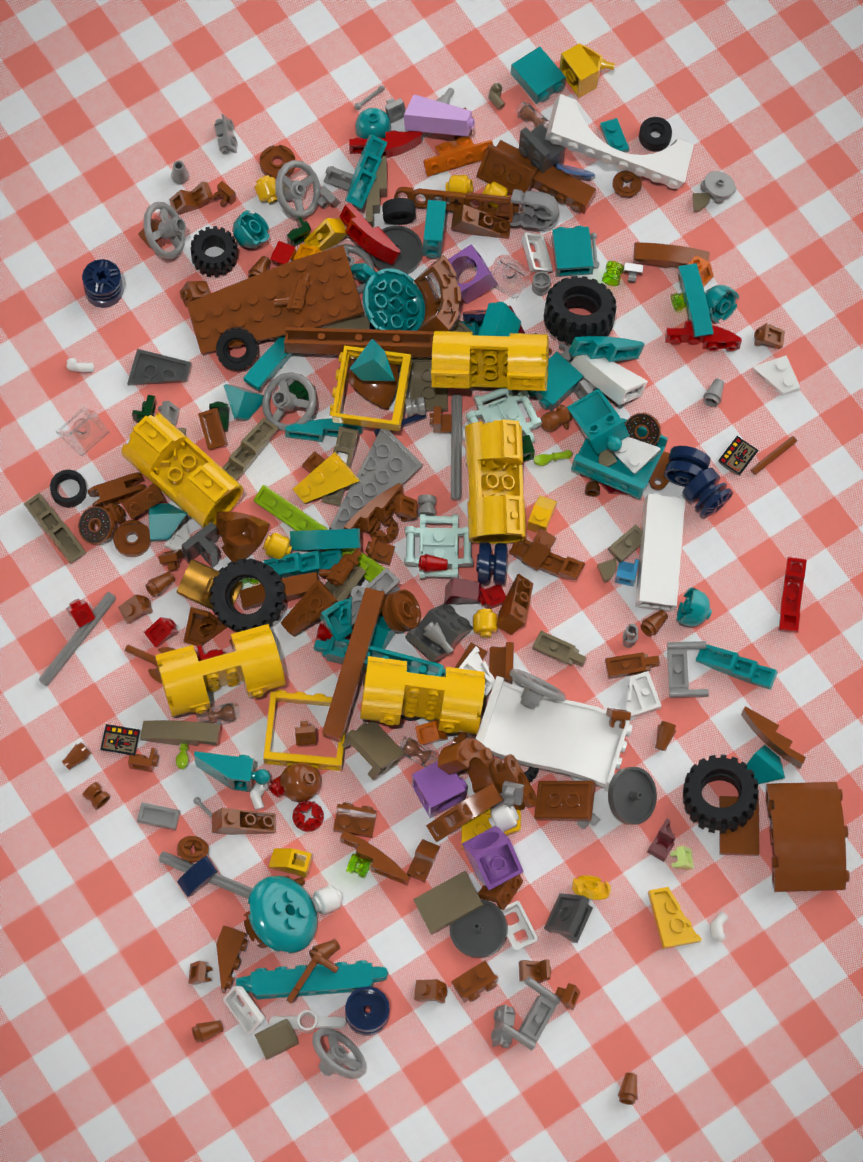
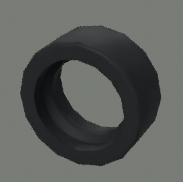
[50,469,87,508]

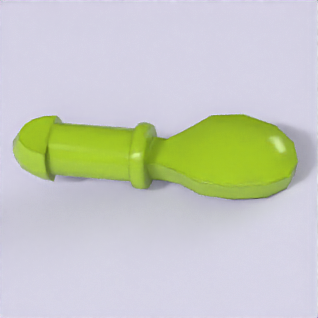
[534,450,573,466]
[176,743,189,770]

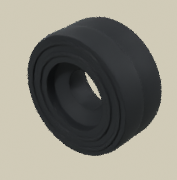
[639,117,672,152]
[382,198,416,225]

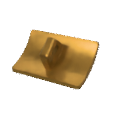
[176,559,243,609]

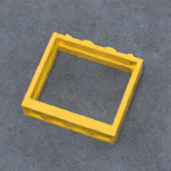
[329,346,412,431]
[263,690,347,771]

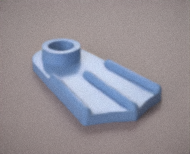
[556,163,595,179]

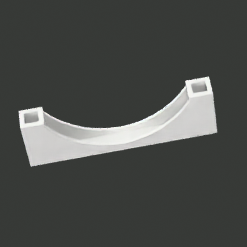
[545,94,694,189]

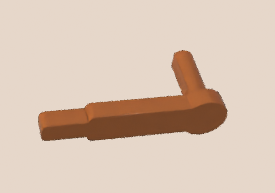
[286,950,339,1003]

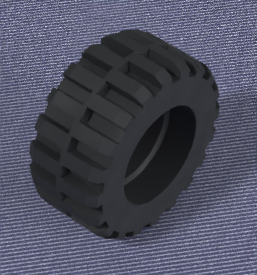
[543,276,617,345]
[209,558,286,632]
[683,754,759,834]

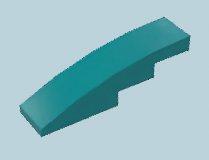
[345,134,388,209]
[678,263,714,337]
[243,335,293,391]
[568,336,645,362]
[285,418,363,442]
[290,528,361,550]
[263,549,342,578]
[696,644,778,690]

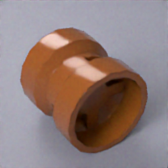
[83,782,110,810]

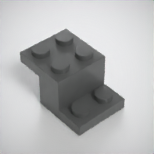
[519,123,566,174]
[405,603,473,662]

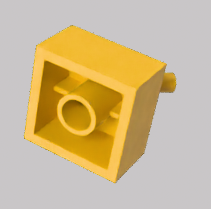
[559,43,615,98]

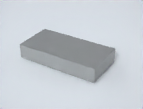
[137,802,180,831]

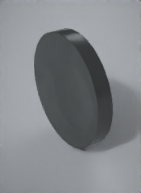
[370,226,423,274]
[608,767,657,824]
[450,900,508,958]

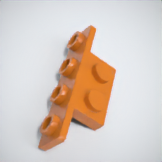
[423,136,493,176]

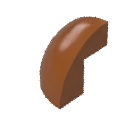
[347,364,398,409]
[216,511,270,562]

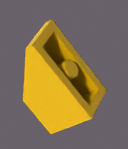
[304,218,347,251]
[527,495,557,533]

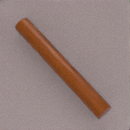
[751,436,797,475]

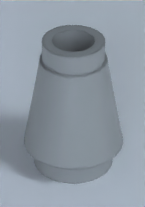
[171,161,189,184]
[703,379,724,407]

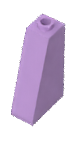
[404,95,475,136]

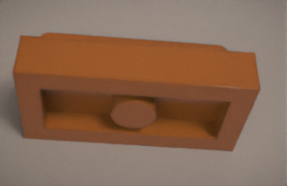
[489,642,514,684]

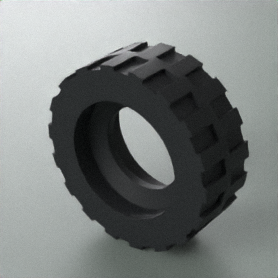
[216,327,258,370]

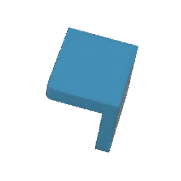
[615,559,639,587]

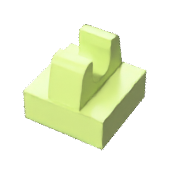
[670,846,694,870]

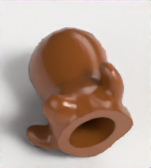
[541,405,572,432]

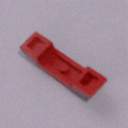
[779,557,807,633]

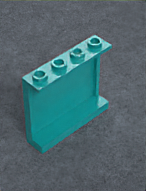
[571,418,668,499]

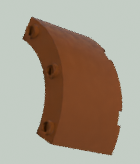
[765,782,850,892]

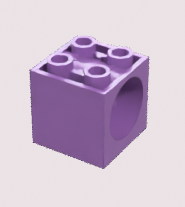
[448,244,498,304]
[411,761,467,819]
[462,826,524,890]

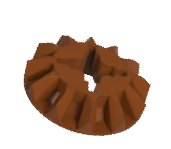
[612,170,642,198]
[369,517,399,544]
[177,836,209,864]

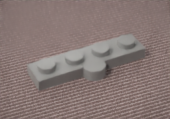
[351,567,400,627]

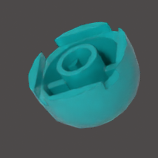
[355,108,391,139]
[232,210,270,248]
[705,284,739,323]
[676,587,712,627]

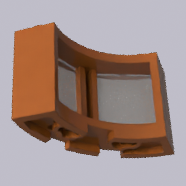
[414,255,461,334]

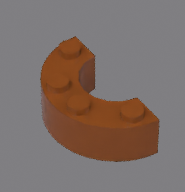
[437,738,502,793]

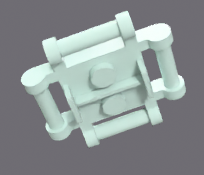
[466,388,542,443]
[404,514,473,579]

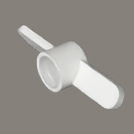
[269,1010,346,1033]

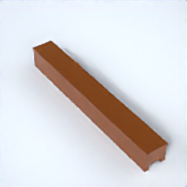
[284,327,434,357]
[322,587,385,742]

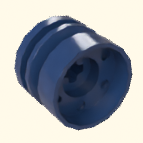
[82,259,123,308]
[682,468,733,518]

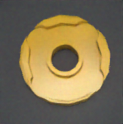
[571,875,611,900]

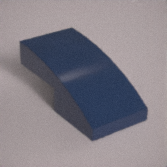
[177,856,218,897]

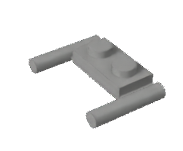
[667,641,709,698]
[499,977,561,1050]

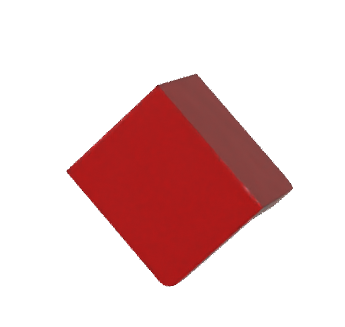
[270,241,296,265]

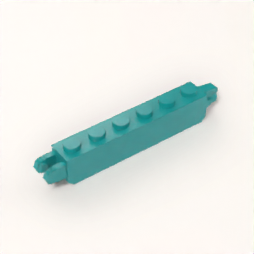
[314,636,446,677]
[236,960,388,1000]

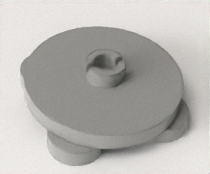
[700,171,736,203]

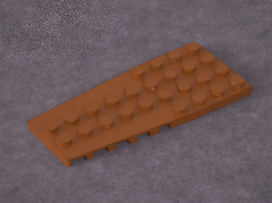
[187,245,364,356]

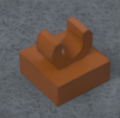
[213,181,236,206]
[302,451,325,473]
[158,549,183,571]
[606,708,631,729]
[295,721,316,746]
[188,961,212,985]
[555,983,581,1010]

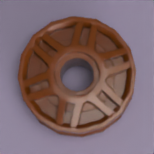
[382,589,421,633]

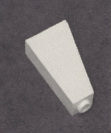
[571,355,648,405]

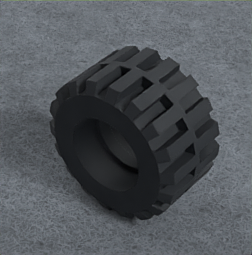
[190,226,238,277]

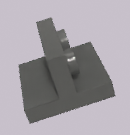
[182,522,218,568]
[544,893,593,943]

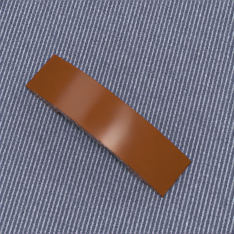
[509,539,585,580]

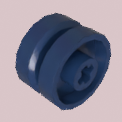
[664,446,711,487]
[476,542,507,585]
[345,986,390,1036]

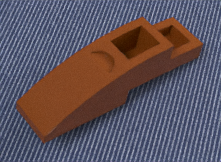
[426,783,504,842]

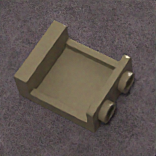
[342,721,405,780]

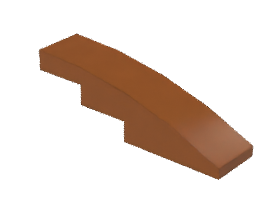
[633,242,710,268]
[344,483,404,533]
[239,572,319,610]
[741,706,806,769]
[340,830,409,886]

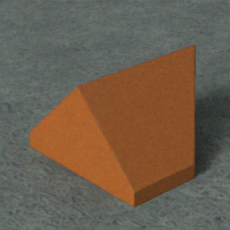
[184,607,228,647]

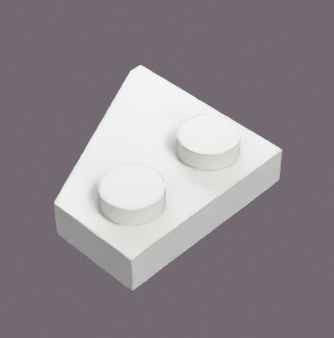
[752,356,801,396]
[611,437,661,476]
[459,646,495,698]
[626,671,662,718]

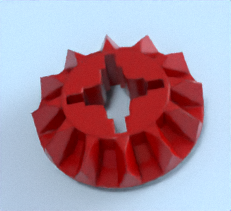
[292,801,324,832]

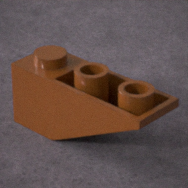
[451,205,511,239]
[496,574,534,635]
[212,808,276,835]
[216,925,249,993]

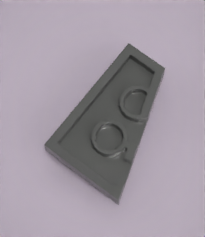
[127,349,192,386]

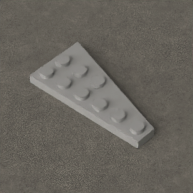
[329,429,423,529]

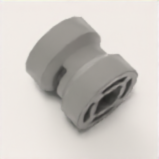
[532,271,551,296]
[405,396,426,417]
[417,494,437,518]

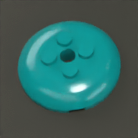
[362,269,425,331]
[248,876,318,954]

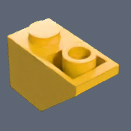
[268,848,312,878]

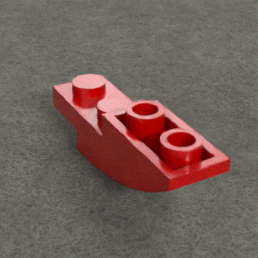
[349,130,422,158]
[339,203,401,265]
[665,321,742,351]

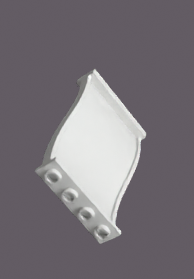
[476,676,633,792]

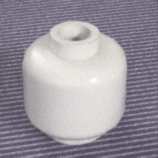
[488,804,519,832]
[312,885,342,915]

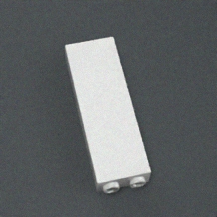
[635,493,685,612]

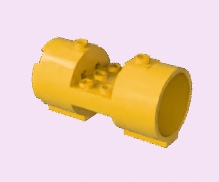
[431,331,549,391]
[121,413,244,528]
[465,419,526,544]
[155,624,286,717]
[360,656,485,735]

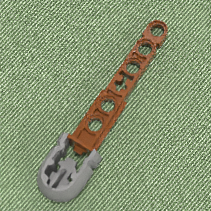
[394,187,559,229]

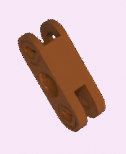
[88,472,146,508]
[491,754,537,810]

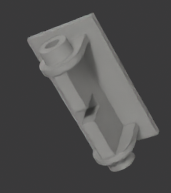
[214,114,237,154]
[323,166,353,191]
[491,1004,516,1048]

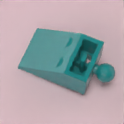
[567,388,630,455]
[194,751,270,792]

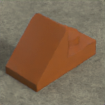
[521,528,557,571]
[407,839,441,883]

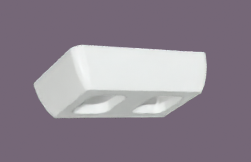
[522,233,553,273]
[501,901,538,951]
[223,986,264,1035]

